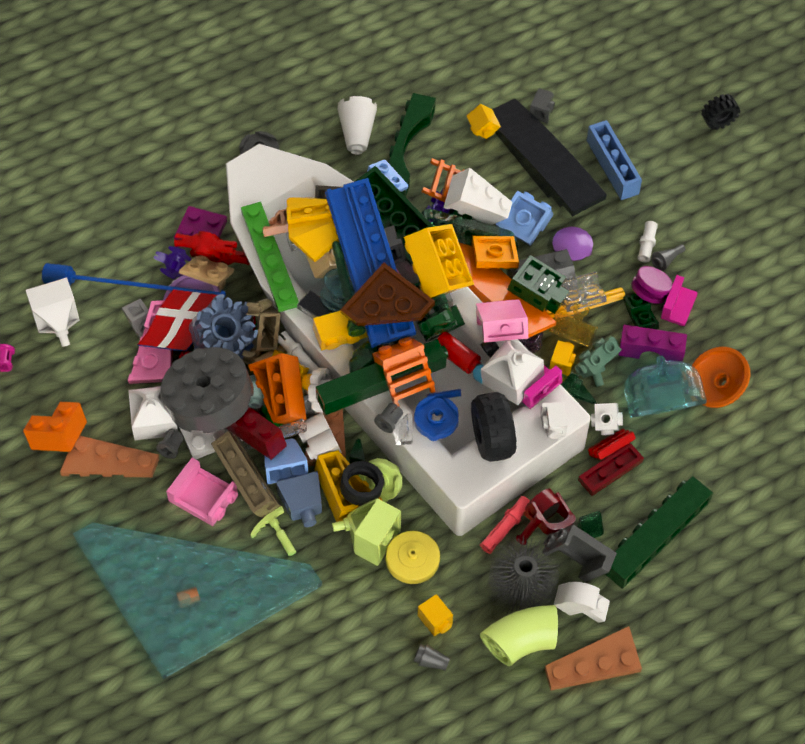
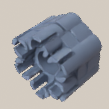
[189,294,258,355]

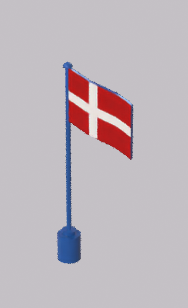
[42,263,226,352]

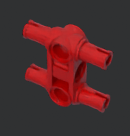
[174,231,250,265]

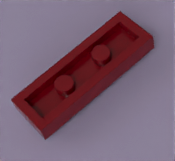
[578,443,644,496]

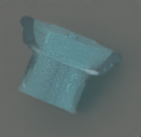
[625,356,707,418]

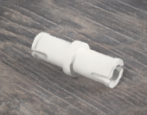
[637,221,658,262]

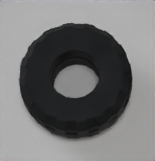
[471,392,517,462]

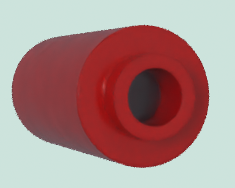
[437,332,481,374]

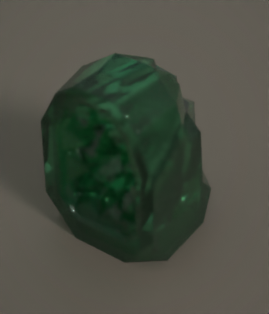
[348,341,378,373]

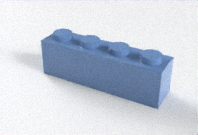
[587,120,642,200]

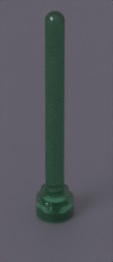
[332,241,366,337]

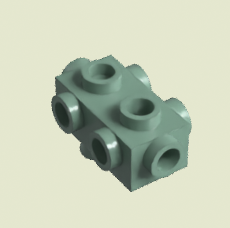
[574,336,622,387]

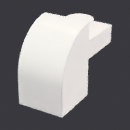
[554,582,610,623]

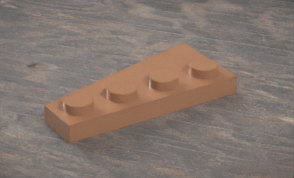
[60,436,159,478]
[545,626,642,691]

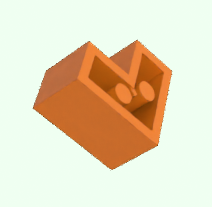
[23,402,87,452]

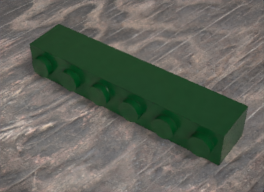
[605,476,713,589]

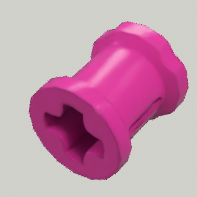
[0,344,15,372]

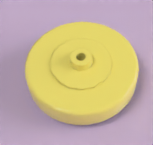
[385,531,440,584]

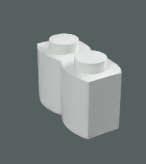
[298,413,342,460]

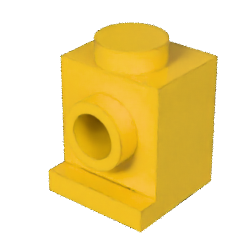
[549,340,576,378]

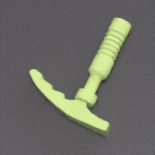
[250,506,296,556]

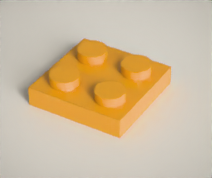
[472,236,519,269]

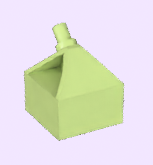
[332,498,401,566]

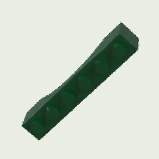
[387,93,436,197]

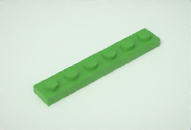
[241,202,299,312]

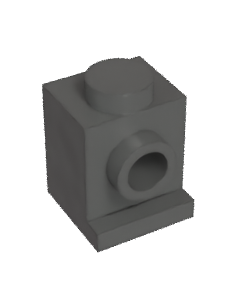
[530,88,555,124]

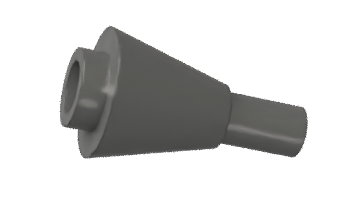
[652,244,686,271]

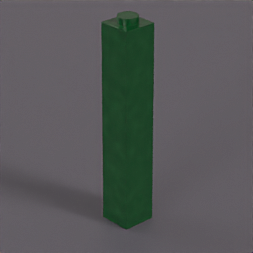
[316,339,448,415]

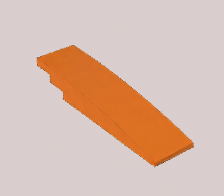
[456,235,556,338]

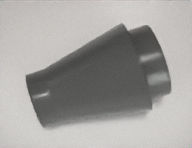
[414,644,450,671]

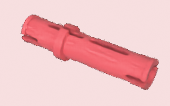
[480,496,530,554]

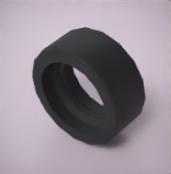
[340,461,384,506]

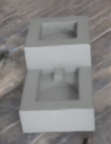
[122,298,149,340]

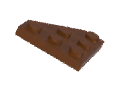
[340,263,435,326]

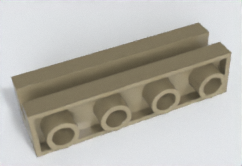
[211,431,281,518]

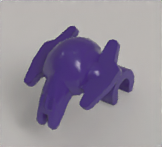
[154,246,192,279]

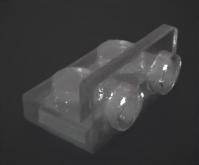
[562,272,607,312]

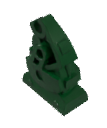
[417,305,465,342]

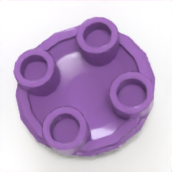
[552,227,593,261]

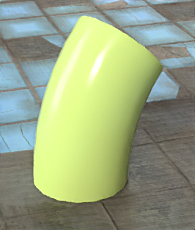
[480,605,558,666]

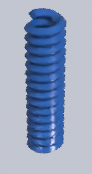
[426,389,461,399]

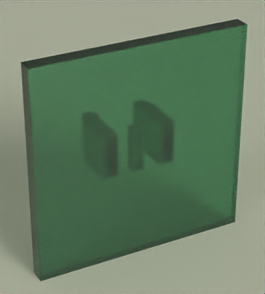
[561,372,597,405]

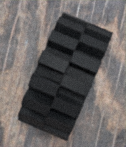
[701,94,741,130]

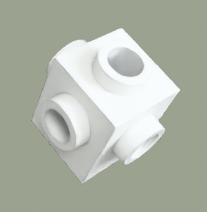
[591,403,623,435]

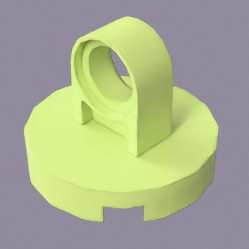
[359,458,402,502]

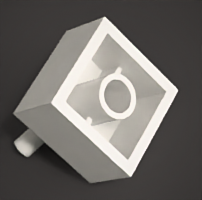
[26,278,80,347]
[481,340,544,405]
[129,386,178,441]

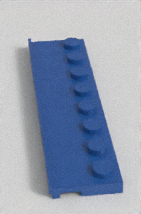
[325,178,416,348]

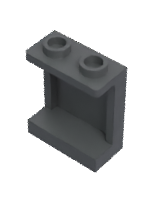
[542,524,617,582]

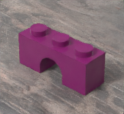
[618,325,687,365]

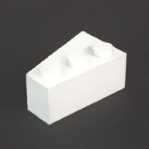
[443,168,512,225]

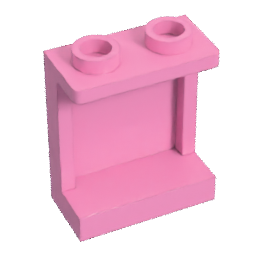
[476,299,528,343]
[166,458,238,526]

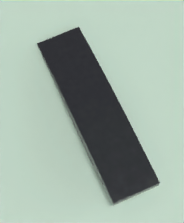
[492,98,607,217]

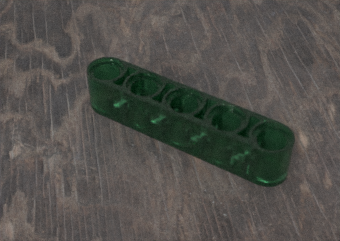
[421,209,518,250]

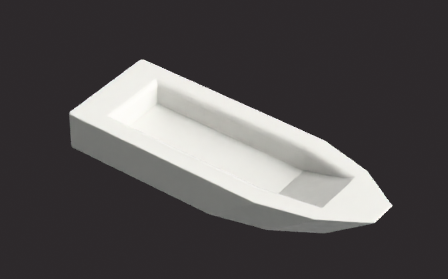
[226,143,590,536]

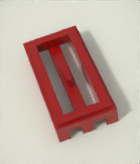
[587,428,636,460]

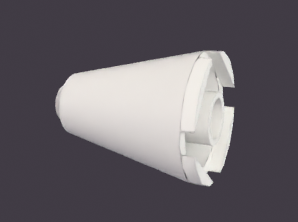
[337,96,377,155]

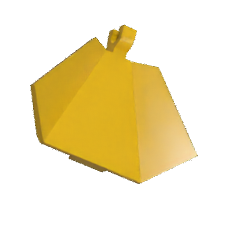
[286,197,339,262]

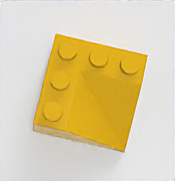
[404,224,474,298]

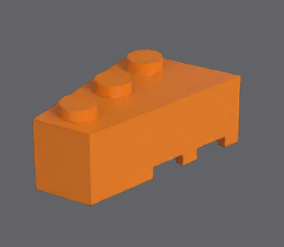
[248,353,307,425]

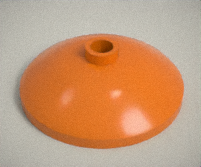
[687,347,750,408]

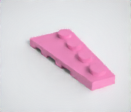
[128,300,173,384]

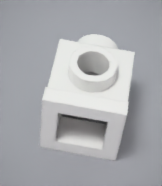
[540,402,568,439]

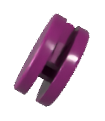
[631,266,673,304]

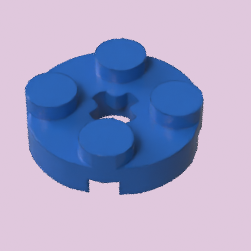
[414,396,459,441]

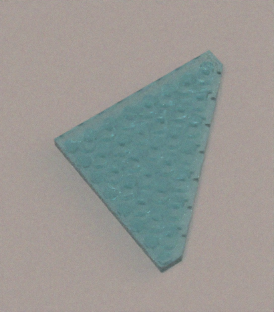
[73,523,322,679]

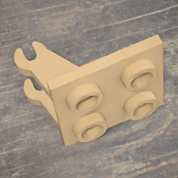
[179,256,234,292]

